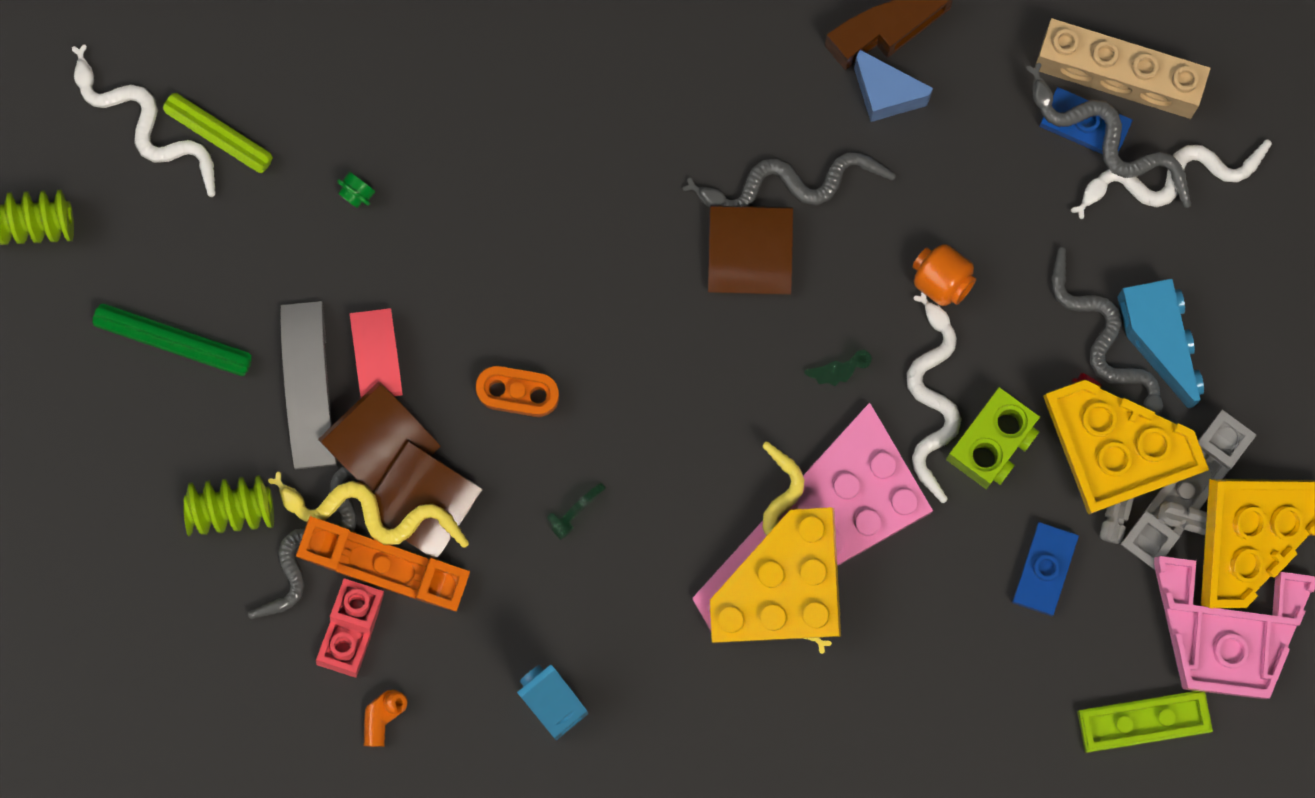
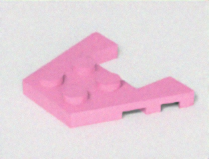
[1154,556,1315,699]

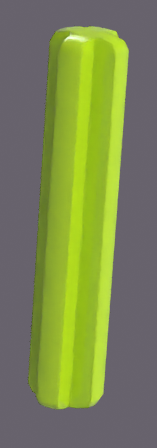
[163,93,273,173]

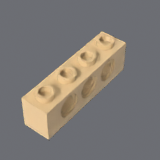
[1034,18,1211,119]

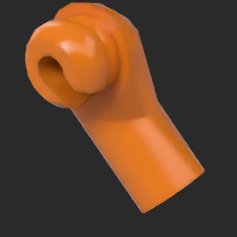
[363,689,408,747]

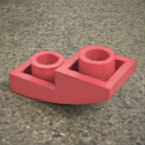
[350,308,402,398]
[316,579,384,678]

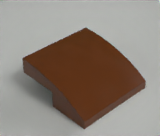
[708,205,793,295]
[318,381,441,492]
[361,440,483,560]

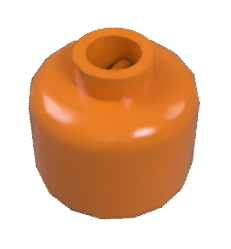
[912,244,976,306]

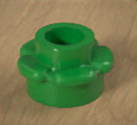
[337,171,376,209]

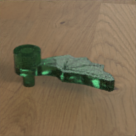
[804,350,873,386]
[547,483,606,540]

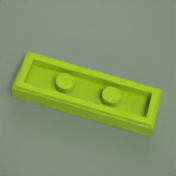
[1077,691,1213,753]

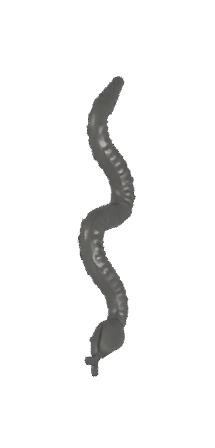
[1026,63,1191,208]
[682,152,896,208]
[1051,247,1163,416]
[248,466,357,619]

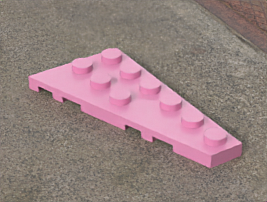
[692,403,933,632]

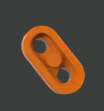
[476,366,559,417]

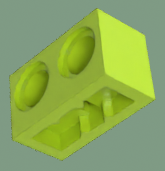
[946,387,1040,490]

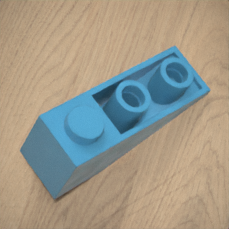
[1117,279,1204,408]
[517,665,589,740]

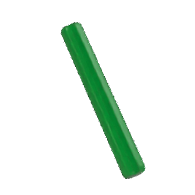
[92,304,252,376]

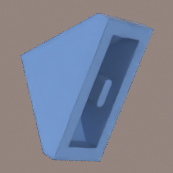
[854,50,933,122]

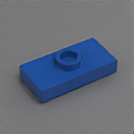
[1039,87,1133,154]
[1012,522,1079,617]

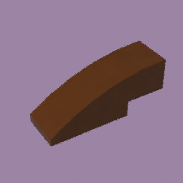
[825,0,953,71]

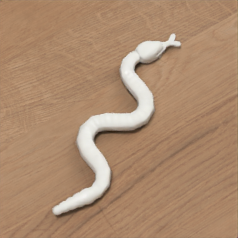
[72,45,216,197]
[1071,139,1272,219]
[906,292,962,503]

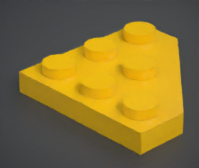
[1043,380,1209,514]
[1201,479,1315,608]
[710,507,841,643]

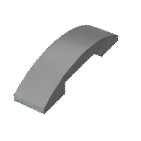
[281,301,337,470]
[1120,410,1256,570]

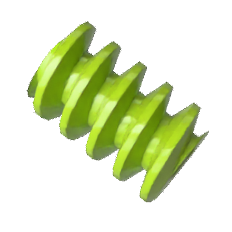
[0,190,74,245]
[183,475,274,536]

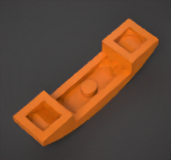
[295,516,470,612]

